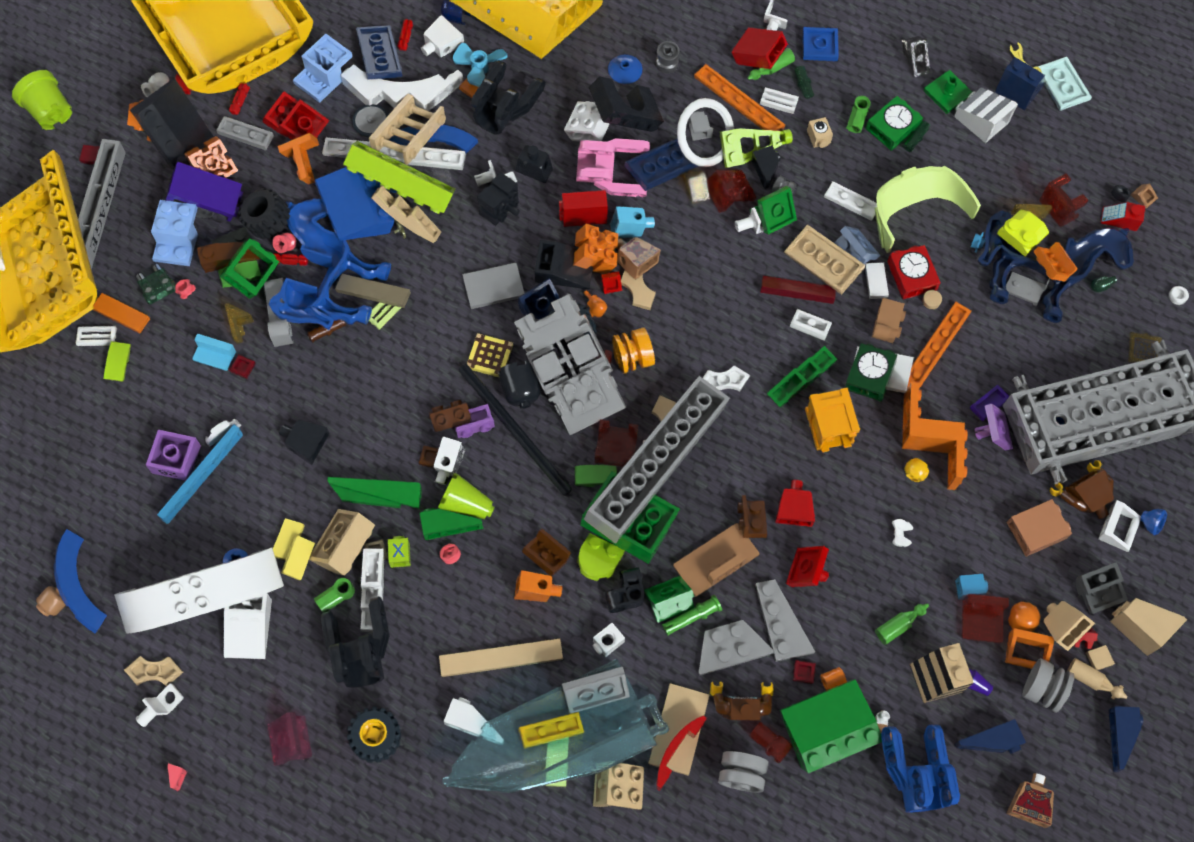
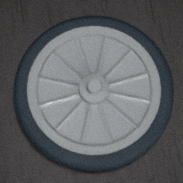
[352,104,389,137]

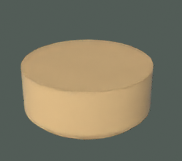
[922,290,942,309]

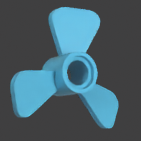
[453,43,508,87]

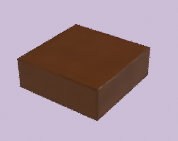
[419,446,439,468]

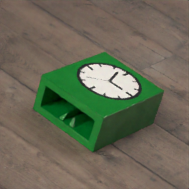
[866,96,923,151]

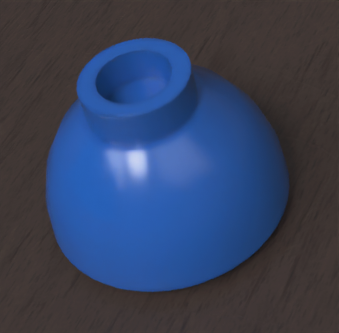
[1140,509,1167,535]

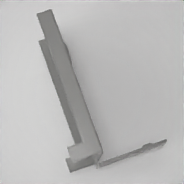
[1006,272,1050,306]

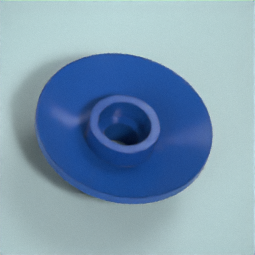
[608,54,642,84]

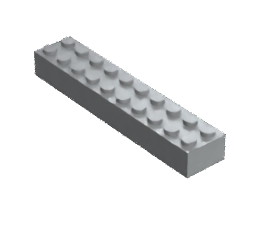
[584,376,730,544]

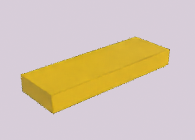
[518,712,584,749]

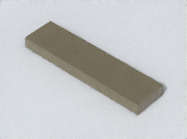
[335,274,411,308]

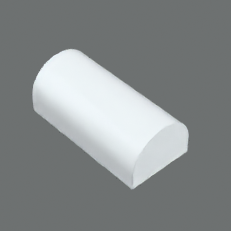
[790,309,832,341]

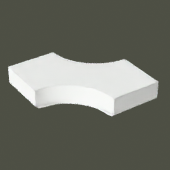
[703,366,750,392]

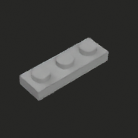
[216,116,274,150]

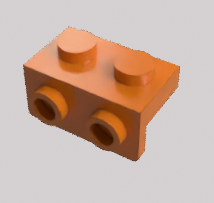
[1033,242,1077,281]

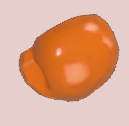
[584,290,607,317]

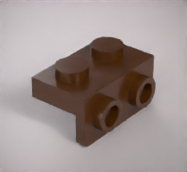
[429,399,472,432]
[522,529,571,576]

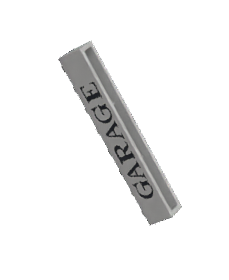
[78,139,126,270]

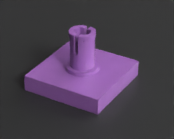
[975,404,1013,450]

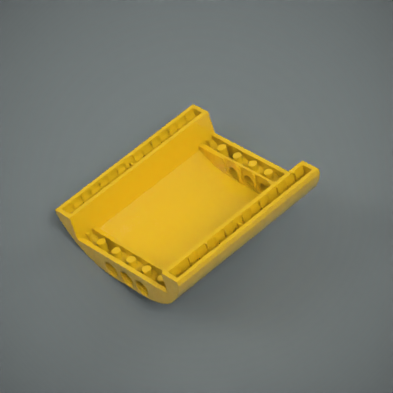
[131,0,313,94]

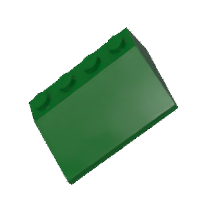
[580,471,680,564]
[780,679,882,773]

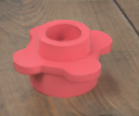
[175,279,196,299]

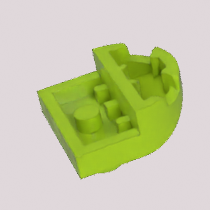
[577,533,625,581]

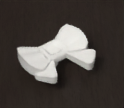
[892,519,913,547]

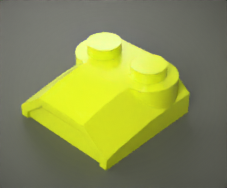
[997,210,1049,256]

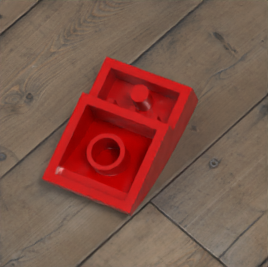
[262,91,330,140]

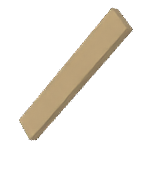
[439,639,563,677]

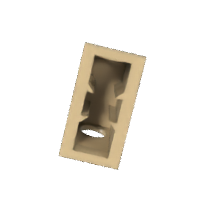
[1044,601,1095,651]

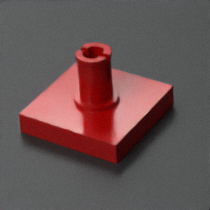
[786,546,829,587]

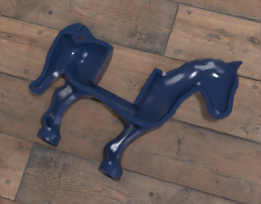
[978,211,1134,323]

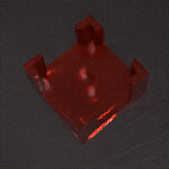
[1039,173,1089,228]
[594,419,639,467]

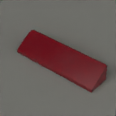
[760,275,836,304]

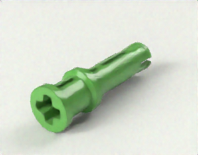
[662,595,722,636]

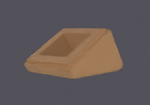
[1131,183,1158,208]

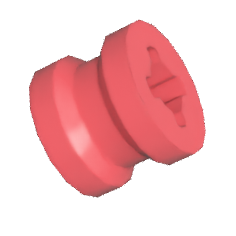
[273,232,296,253]

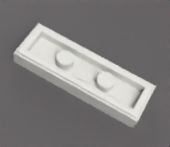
[824,181,877,221]

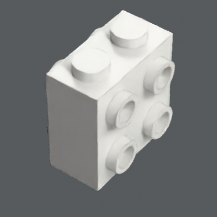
[564,101,609,141]

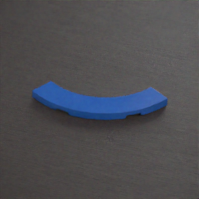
[389,125,478,153]
[54,529,107,633]

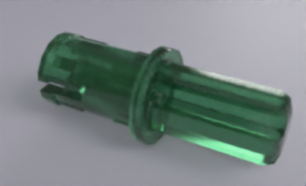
[794,66,814,99]
[902,121,930,153]

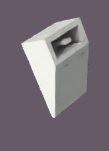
[224,593,272,659]

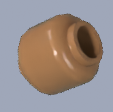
[36,586,66,616]

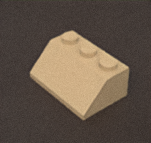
[309,509,375,576]

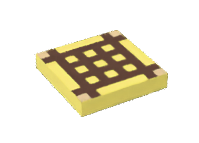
[467,333,513,377]

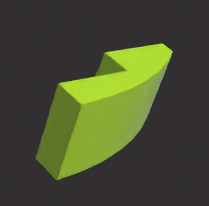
[103,341,131,381]

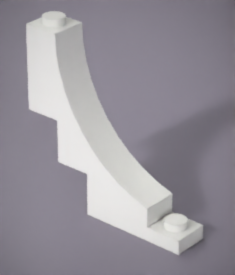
[341,65,463,111]

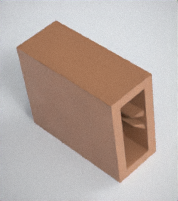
[1006,499,1072,557]

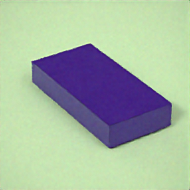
[970,385,1009,422]

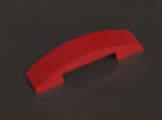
[656,715,707,791]

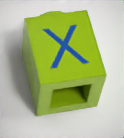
[388,536,411,568]

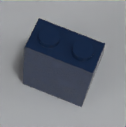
[995,57,1045,111]

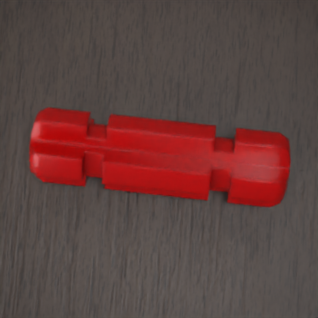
[397,19,413,51]
[229,83,250,115]
[273,253,308,266]

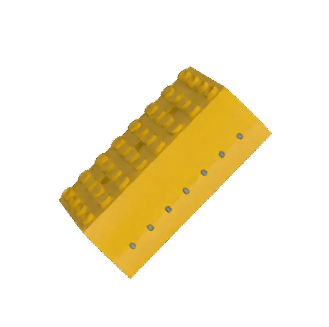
[449,0,603,59]

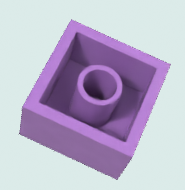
[146,430,201,481]

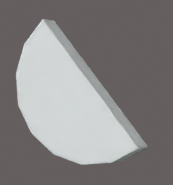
[205,419,241,447]

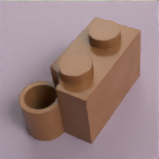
[871,298,906,343]

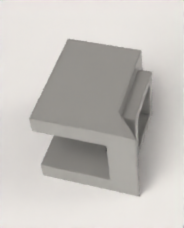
[688,111,713,141]

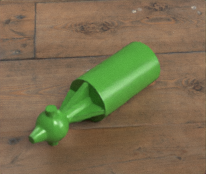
[747,48,795,80]
[875,603,929,645]

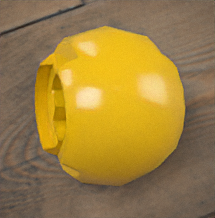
[904,458,929,482]

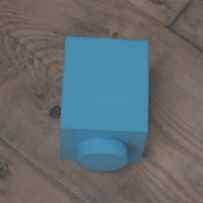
[955,574,988,600]

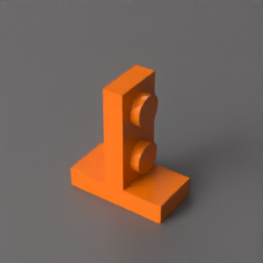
[278,133,319,184]

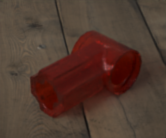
[749,722,793,763]

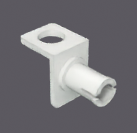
[764,0,787,31]
[474,160,517,187]
[735,207,764,234]
[136,684,184,727]

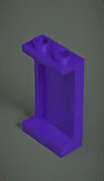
[165,162,243,222]

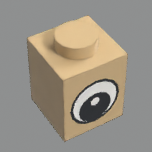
[807,117,833,148]

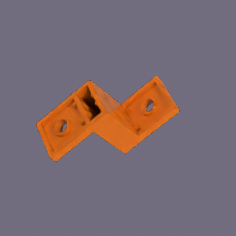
[902,382,968,490]

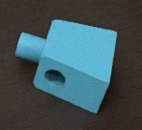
[610,207,655,239]

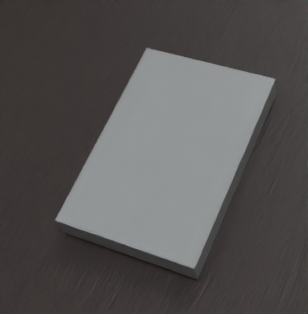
[462,263,525,309]
[562,667,630,714]

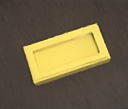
[273,518,305,561]
[281,535,315,580]

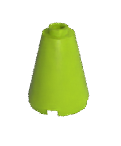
[438,473,495,519]

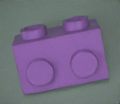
[455,404,495,438]

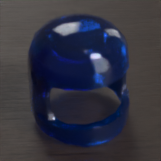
[441,0,471,25]

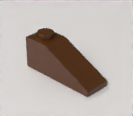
[197,242,260,273]

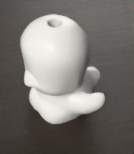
[141,72,170,97]

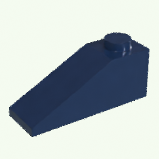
[1108,706,1143,772]
[954,719,1026,754]

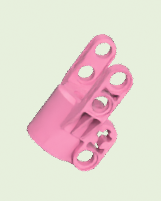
[576,138,650,197]

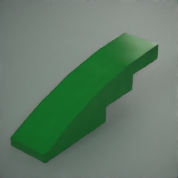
[767,346,838,407]

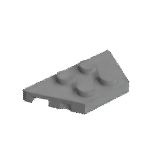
[698,620,774,676]

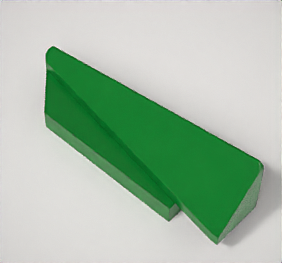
[327,477,422,509]

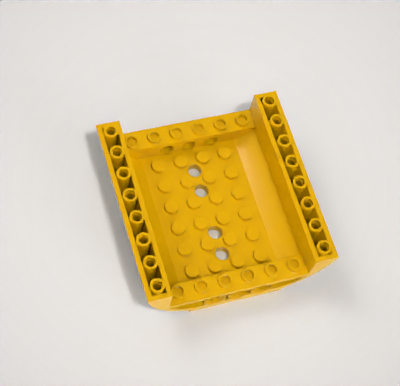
[0,150,97,352]

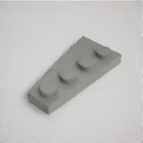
[755,579,815,662]

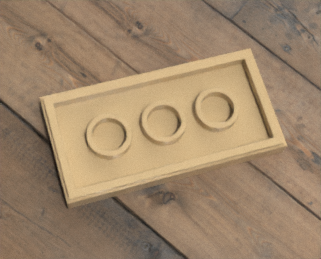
[784,225,865,295]
[648,684,709,776]

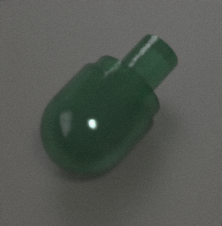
[1091,276,1117,293]

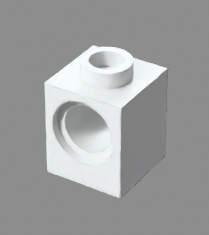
[592,623,625,657]

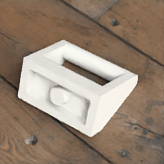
[1099,500,1141,552]

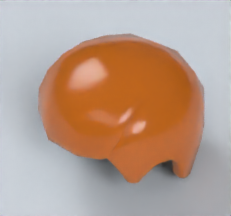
[1008,602,1041,632]

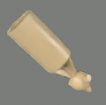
[1067,658,1128,699]

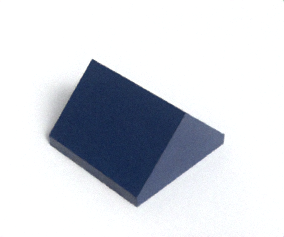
[518,278,560,320]

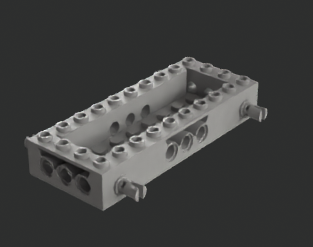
[1003,340,1194,484]

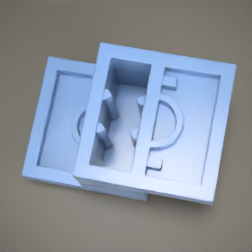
[293,34,353,103]
[151,200,198,266]

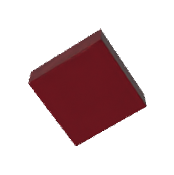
[79,145,100,164]
[229,354,256,379]
[793,660,816,684]

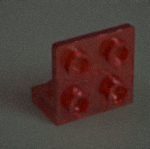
[704,170,756,212]
[962,594,1009,643]

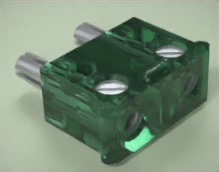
[136,264,176,305]

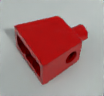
[775,480,815,527]

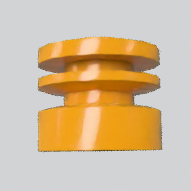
[612,327,655,374]

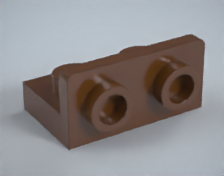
[737,495,767,538]

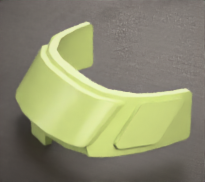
[875,166,981,253]

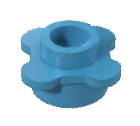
[971,232,985,253]

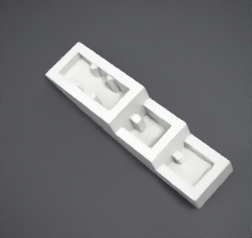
[361,549,384,633]

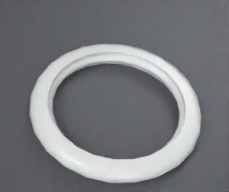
[677,98,734,167]

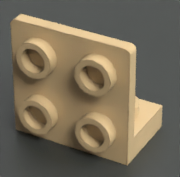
[593,761,644,810]

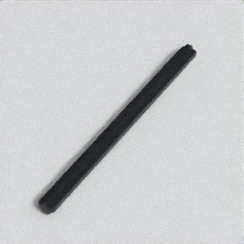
[459,364,572,496]

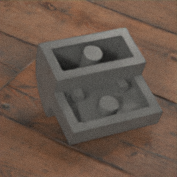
[1076,562,1128,614]

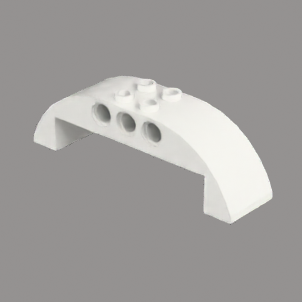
[114,548,284,633]

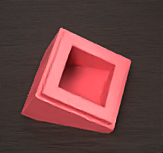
[168,763,187,791]

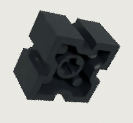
[477,172,520,226]

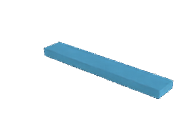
[157,424,243,524]

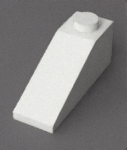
[444,697,504,746]

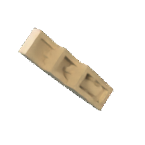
[371,185,441,243]

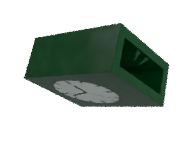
[846,343,897,402]

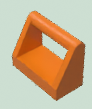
[1005,628,1054,669]

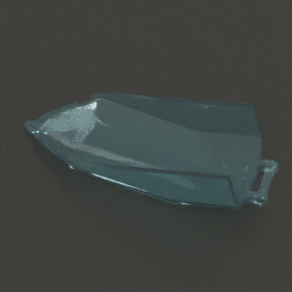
[442,659,669,793]

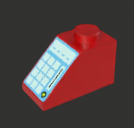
[1101,202,1145,231]

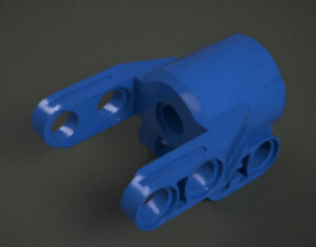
[881,725,960,813]

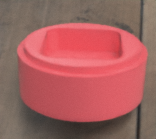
[440,544,461,564]

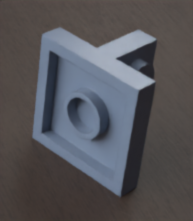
[834,226,881,264]

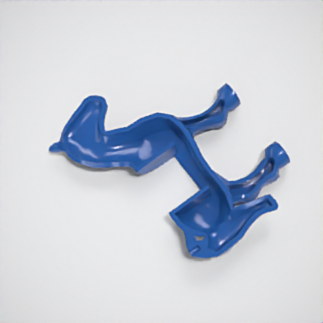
[269,199,391,330]

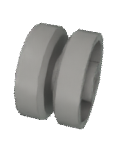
[718,751,769,793]

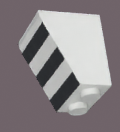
[954,87,1018,143]

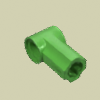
[846,96,870,133]
[314,578,355,612]

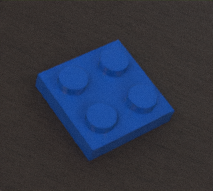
[803,27,839,61]

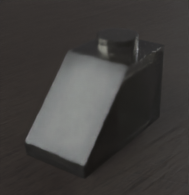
[902,36,930,77]

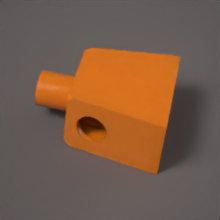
[514,570,562,602]

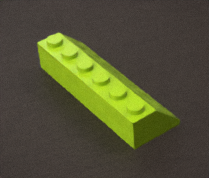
[343,141,455,214]

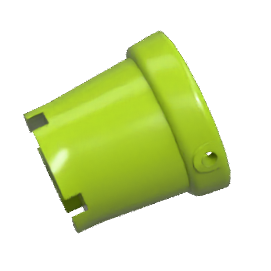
[12,70,72,130]

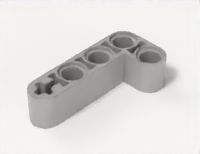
[264,278,294,347]

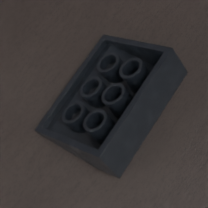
[130,78,214,170]

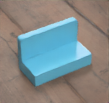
[192,334,236,371]

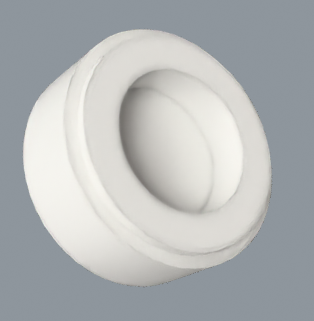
[1169,286,1189,305]

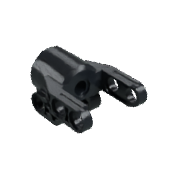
[471,60,546,135]
[321,596,390,688]

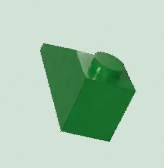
[420,508,483,540]

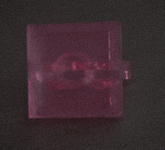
[267,712,312,766]

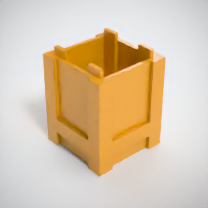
[805,388,860,453]

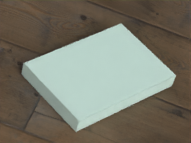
[1038,57,1092,110]

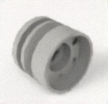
[1022,658,1075,713]

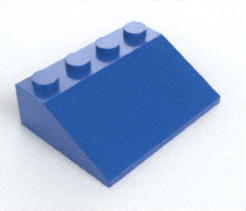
[315,167,394,241]

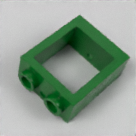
[220,238,280,299]

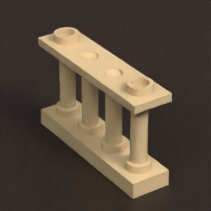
[369,94,446,165]

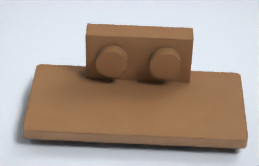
[673,523,759,597]

